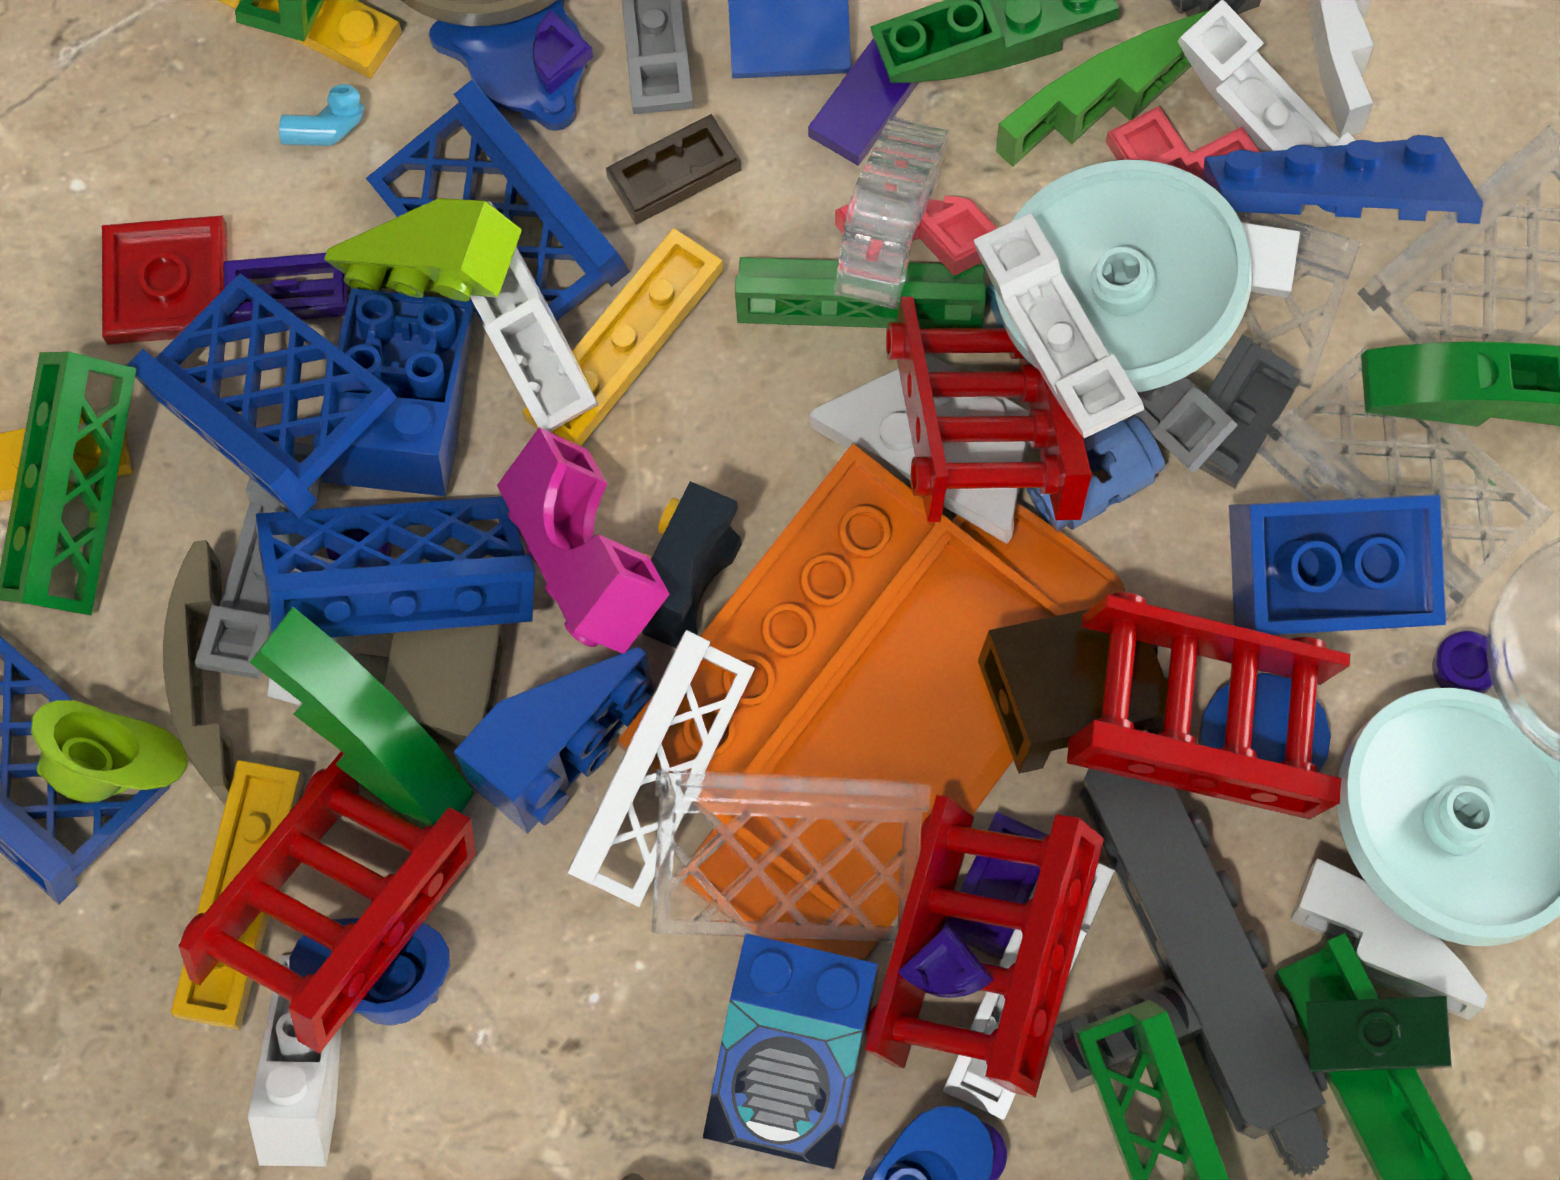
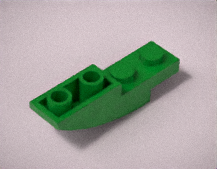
[870,0,1119,83]
[1361,341,1560,427]

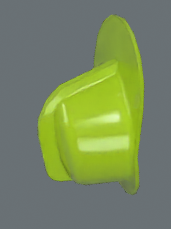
[31,700,188,803]

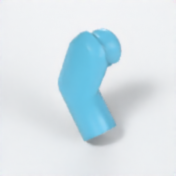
[279,84,364,146]

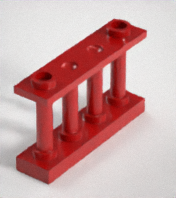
[886,297,1092,523]
[1067,592,1351,820]
[178,751,476,1054]
[865,795,1104,1098]

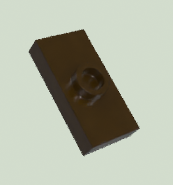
[606,114,742,225]

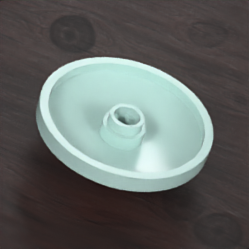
[994,160,1252,392]
[1337,688,1560,946]

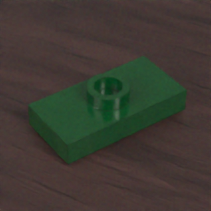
[1306,996,1452,1073]

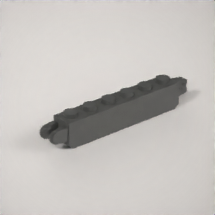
[1079,768,1330,1177]

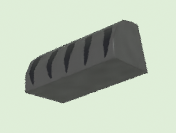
[1050,978,1202,1093]

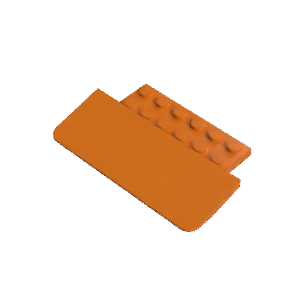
[615,443,1126,960]

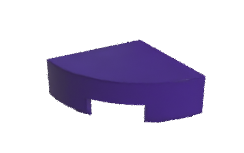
[533,10,593,95]
[898,926,994,998]

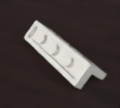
[567,630,755,907]

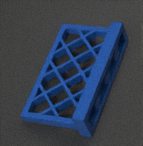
[366,79,630,323]
[126,273,397,519]
[256,496,535,638]
[0,636,170,905]

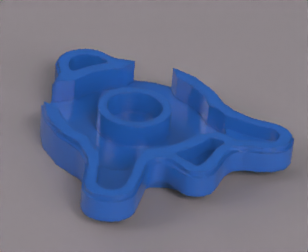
[429,0,587,131]

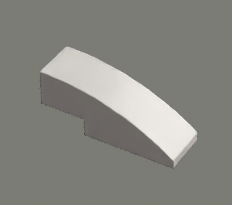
[1290,858,1488,1021]

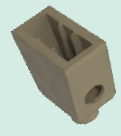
[354,624,507,748]

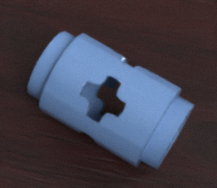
[1026,415,1165,532]

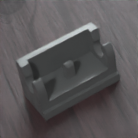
[1199,334,1300,489]

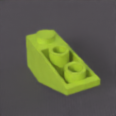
[324,198,522,302]

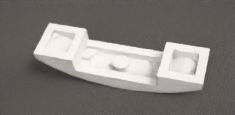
[1178,0,1356,218]
[973,213,1144,438]

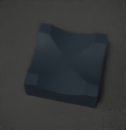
[642,481,742,648]

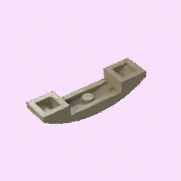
[163,540,234,804]

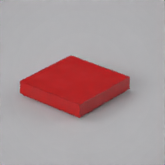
[102,215,229,345]

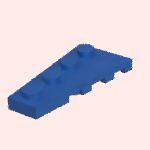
[1203,135,1483,224]

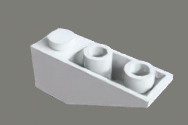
[248,955,342,1167]

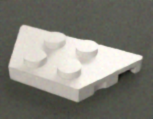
[809,354,1030,544]

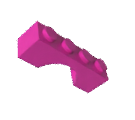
[497,427,670,654]

